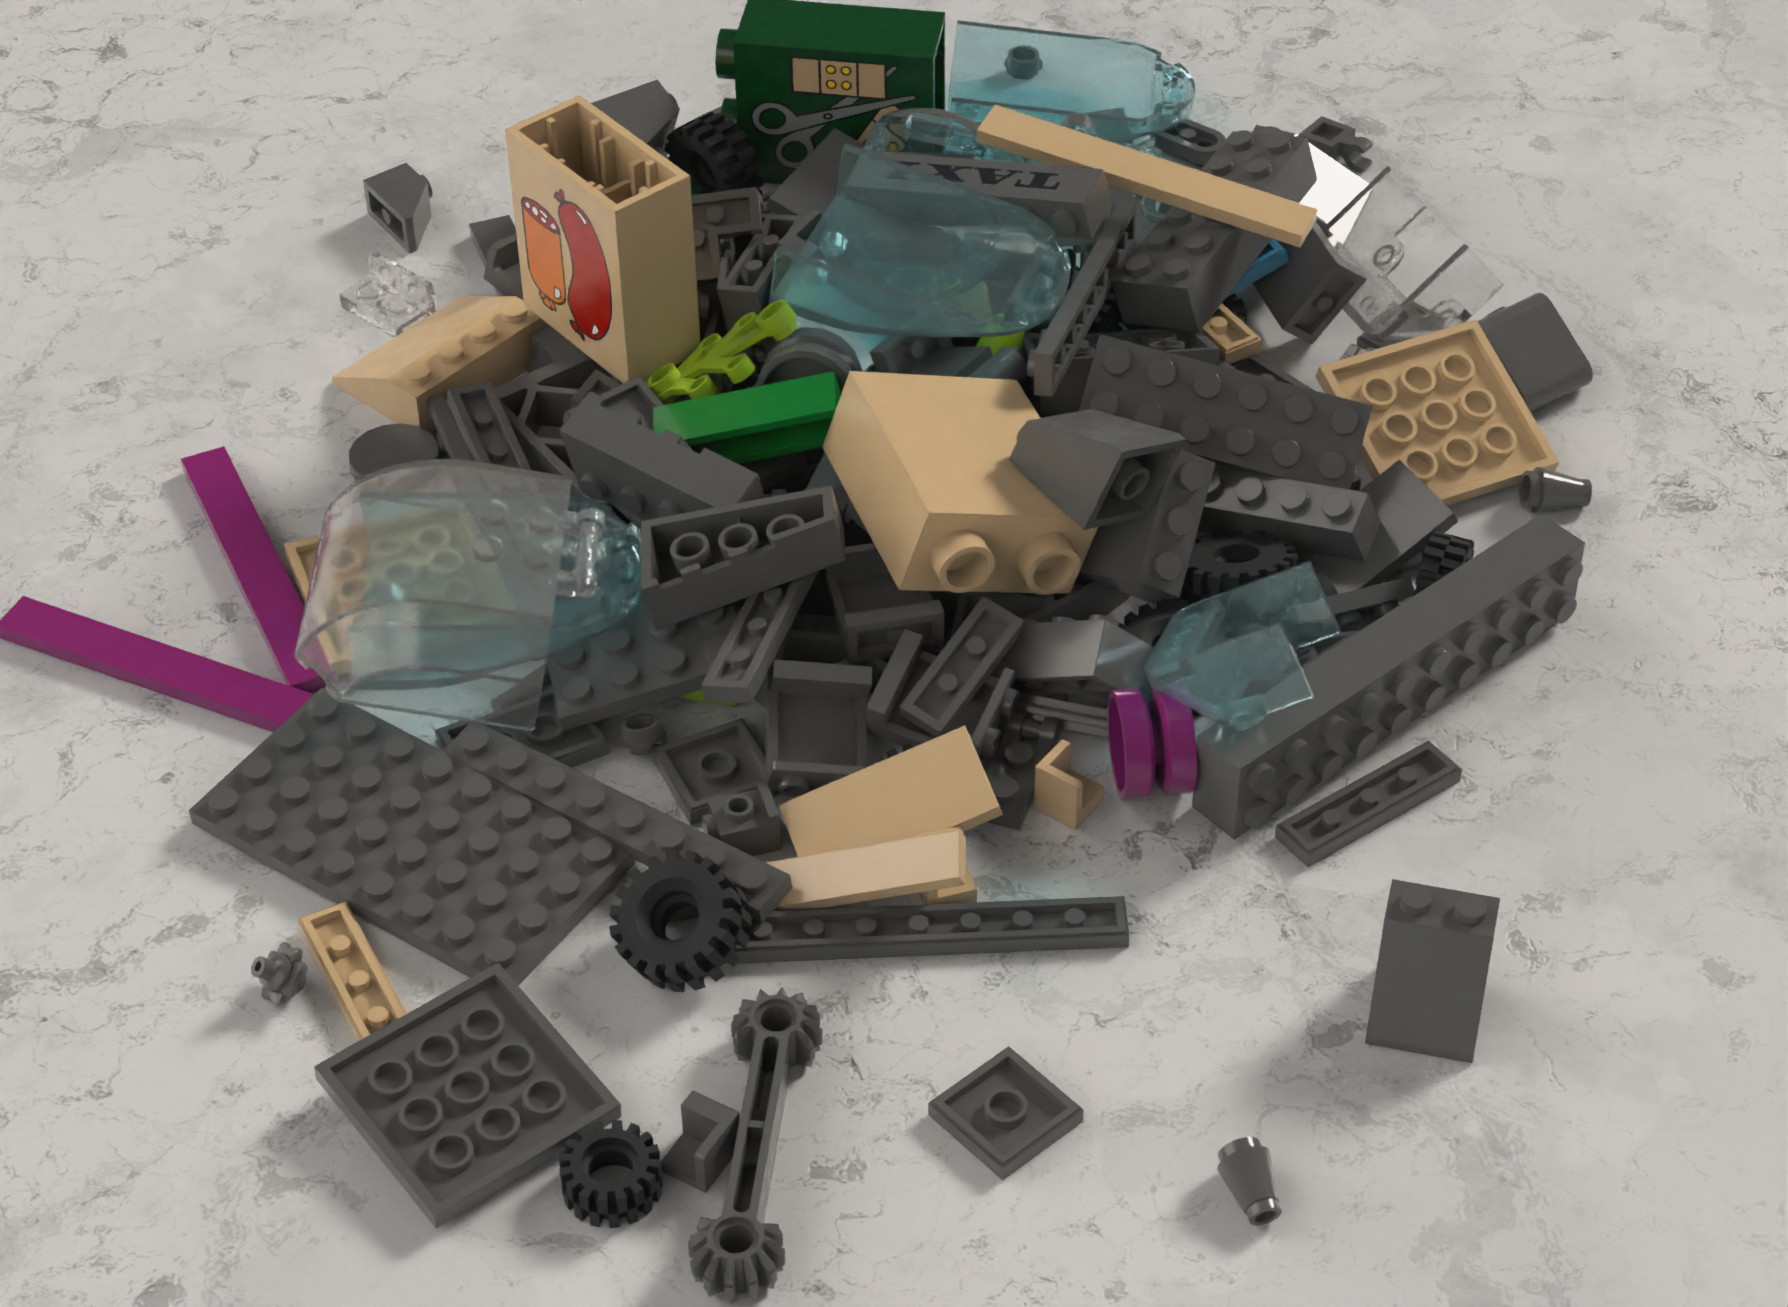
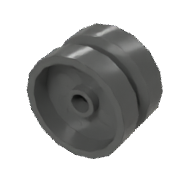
[755,327,861,394]

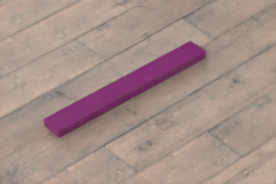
[181,446,338,693]
[0,596,314,732]

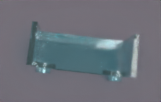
[1143,561,1341,731]

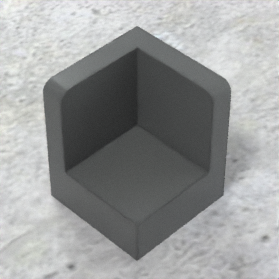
[661,1090,740,1193]

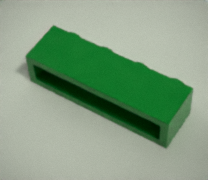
[653,371,841,464]

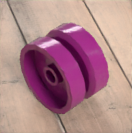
[1107,683,1197,800]

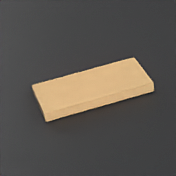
[778,726,1003,857]

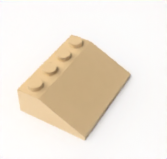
[332,296,547,432]

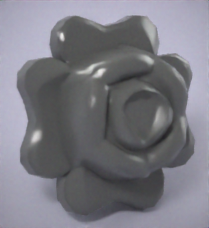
[251,942,308,1006]

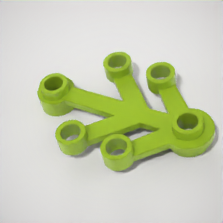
[645,299,798,404]

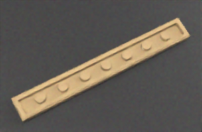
[976,104,1318,247]

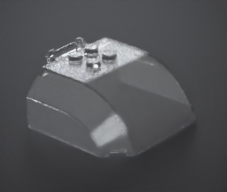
[295,459,606,731]

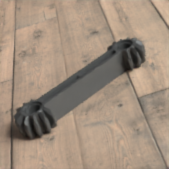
[688,987,823,1304]

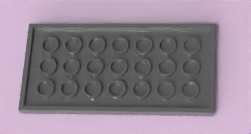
[189,688,635,986]

